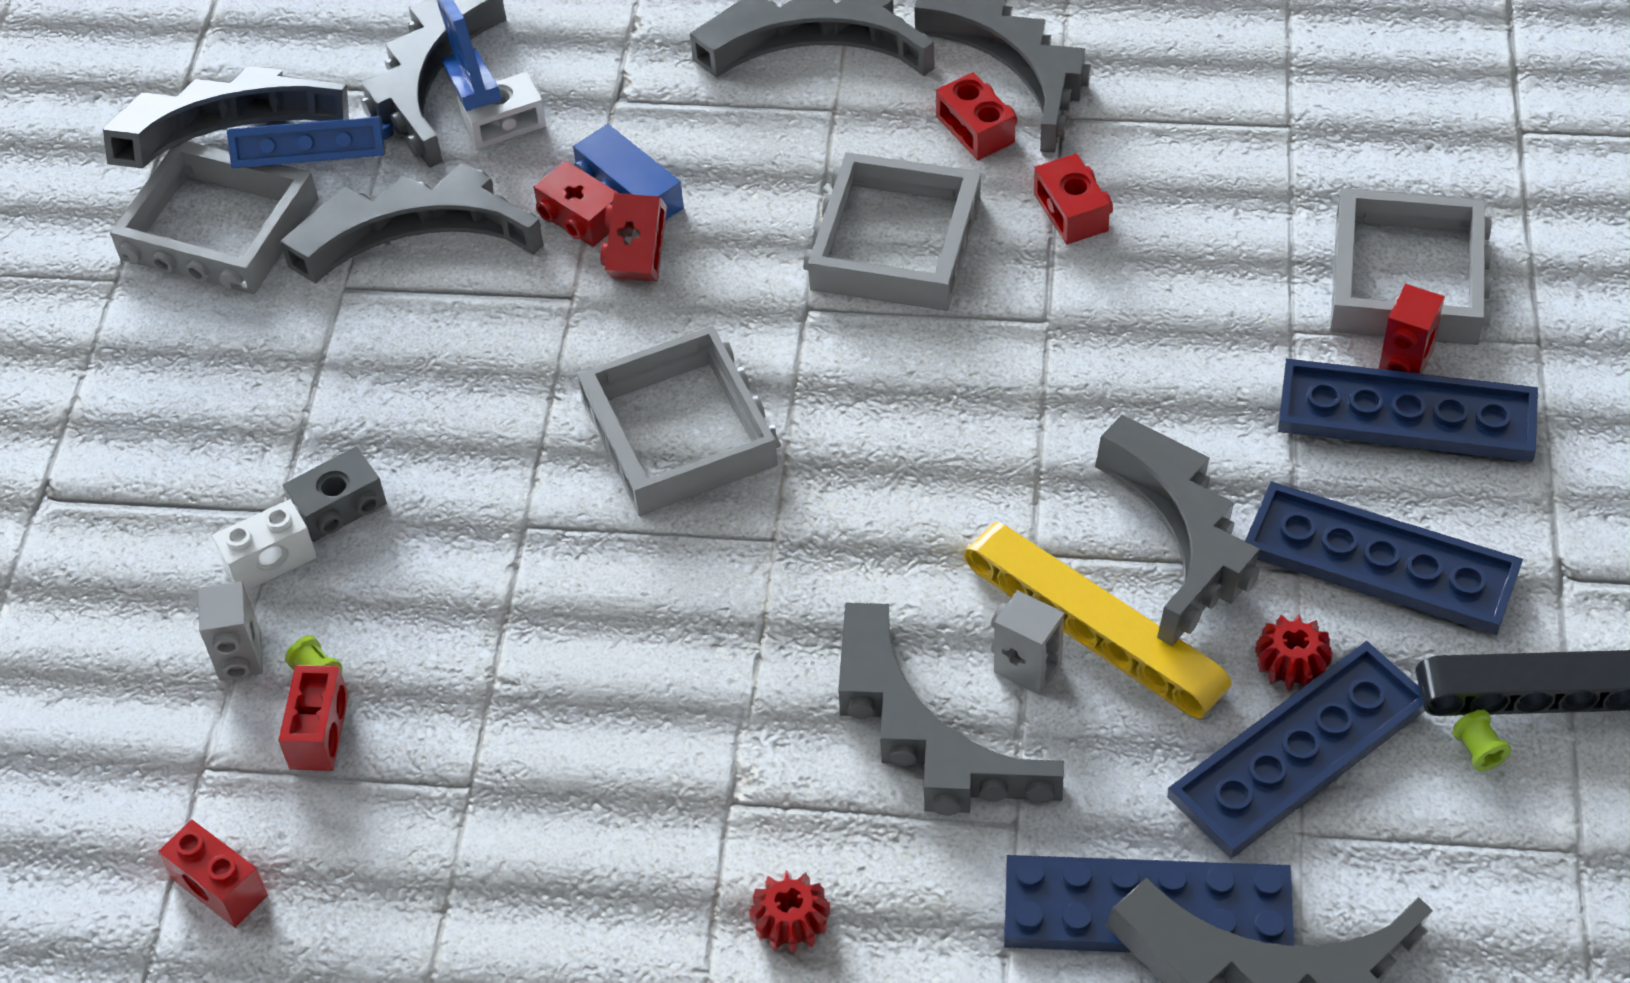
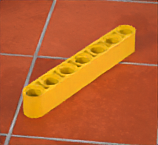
[964,522,1232,719]

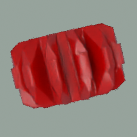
[1255,613,1333,691]
[749,869,831,954]

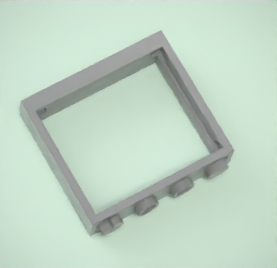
[110,141,318,295]
[803,152,981,311]
[1330,188,1492,345]
[577,326,781,516]

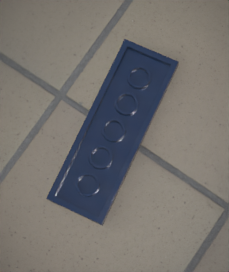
[1277,358,1538,462]
[1245,481,1523,636]
[1167,640,1425,859]
[1004,855,1295,953]

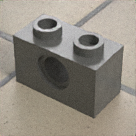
[282,446,387,542]

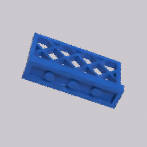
[437,0,502,111]
[226,116,394,168]

